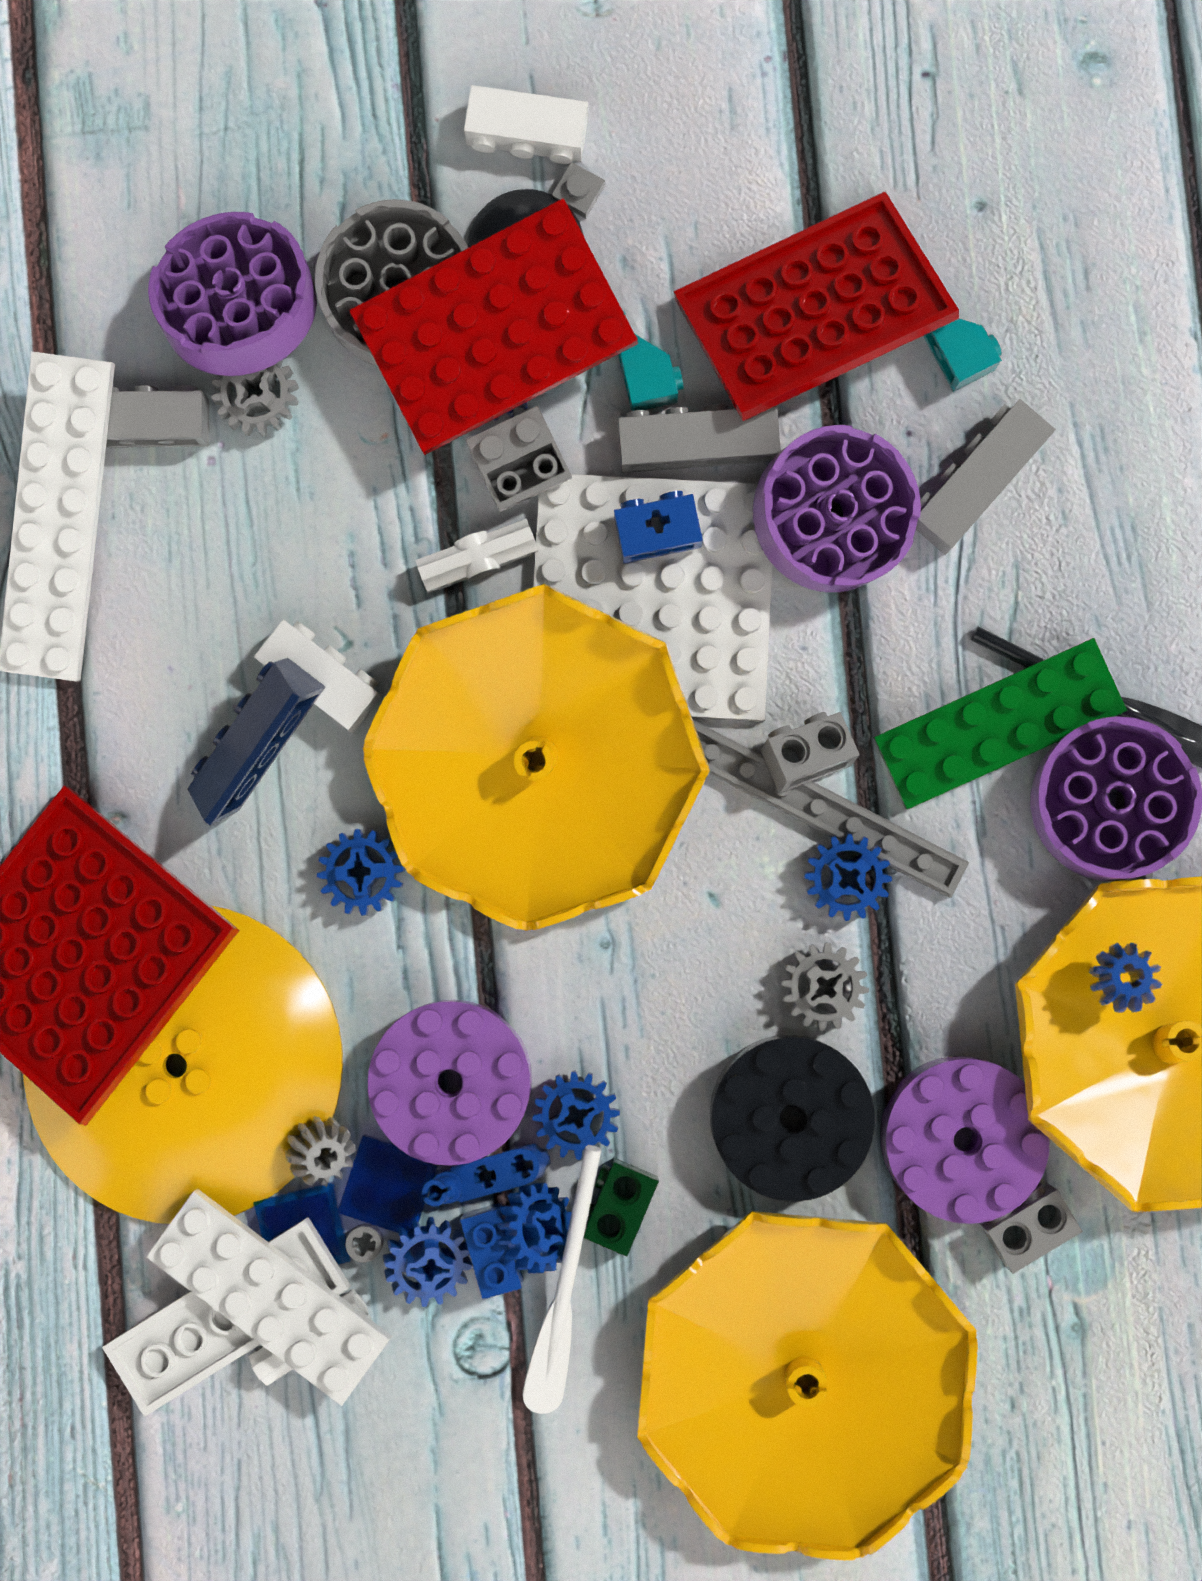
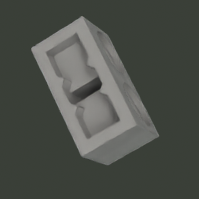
[760,712,860,793]
[981,1184,1083,1274]

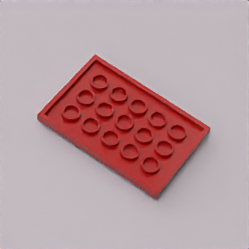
[673,191,959,421]
[349,198,638,455]

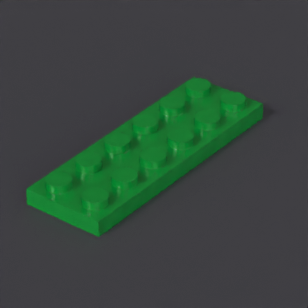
[873,638,1127,810]

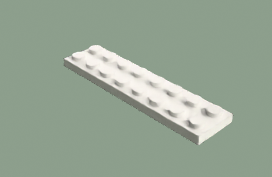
[0,351,115,681]

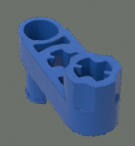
[422,1143,551,1207]

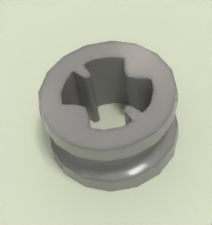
[345,1223,384,1263]

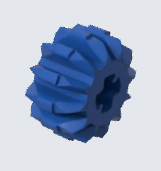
[1089,943,1162,1013]

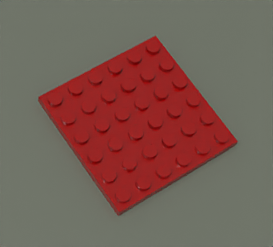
[0,786,240,1126]

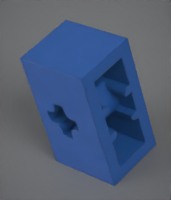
[614,491,703,564]
[460,1202,524,1300]

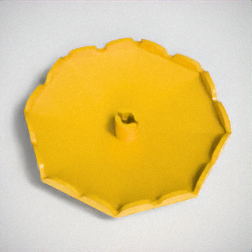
[362,584,710,931]
[1015,877,1202,1212]
[637,1211,978,1560]

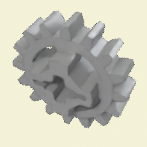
[211,360,299,436]
[780,943,869,1031]

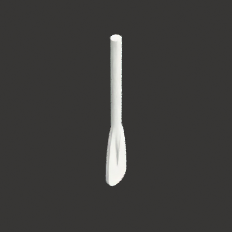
[522,1145,601,1414]

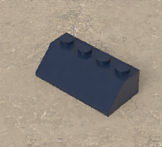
[187,658,326,826]

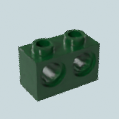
[583,1158,659,1257]

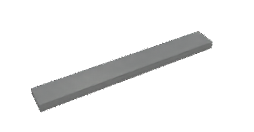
[693,720,969,898]

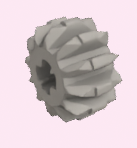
[285,1116,356,1187]

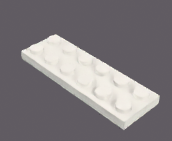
[146,1189,392,1406]
[102,1217,351,1417]

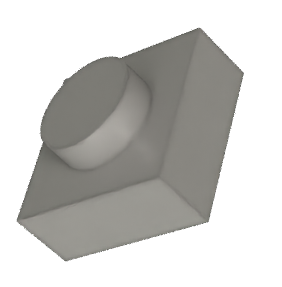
[552,162,605,219]

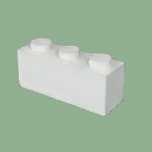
[464,85,588,164]
[254,619,382,733]

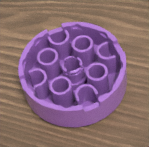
[148,212,317,376]
[753,425,921,592]
[1030,717,1202,882]
[367,1000,532,1165]
[880,1056,1050,1224]

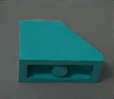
[923,318,1002,392]
[618,334,684,411]

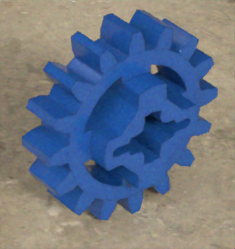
[317,829,405,916]
[804,833,892,921]
[532,1070,620,1160]
[497,1183,572,1273]
[383,1217,472,1307]

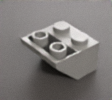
[466,405,572,512]

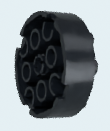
[710,1035,875,1202]

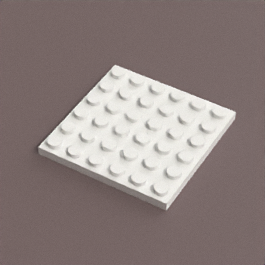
[534,474,772,722]

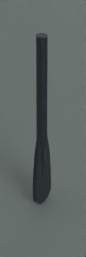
[971,626,1202,768]

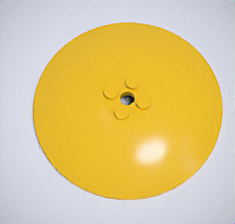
[23,905,343,1224]

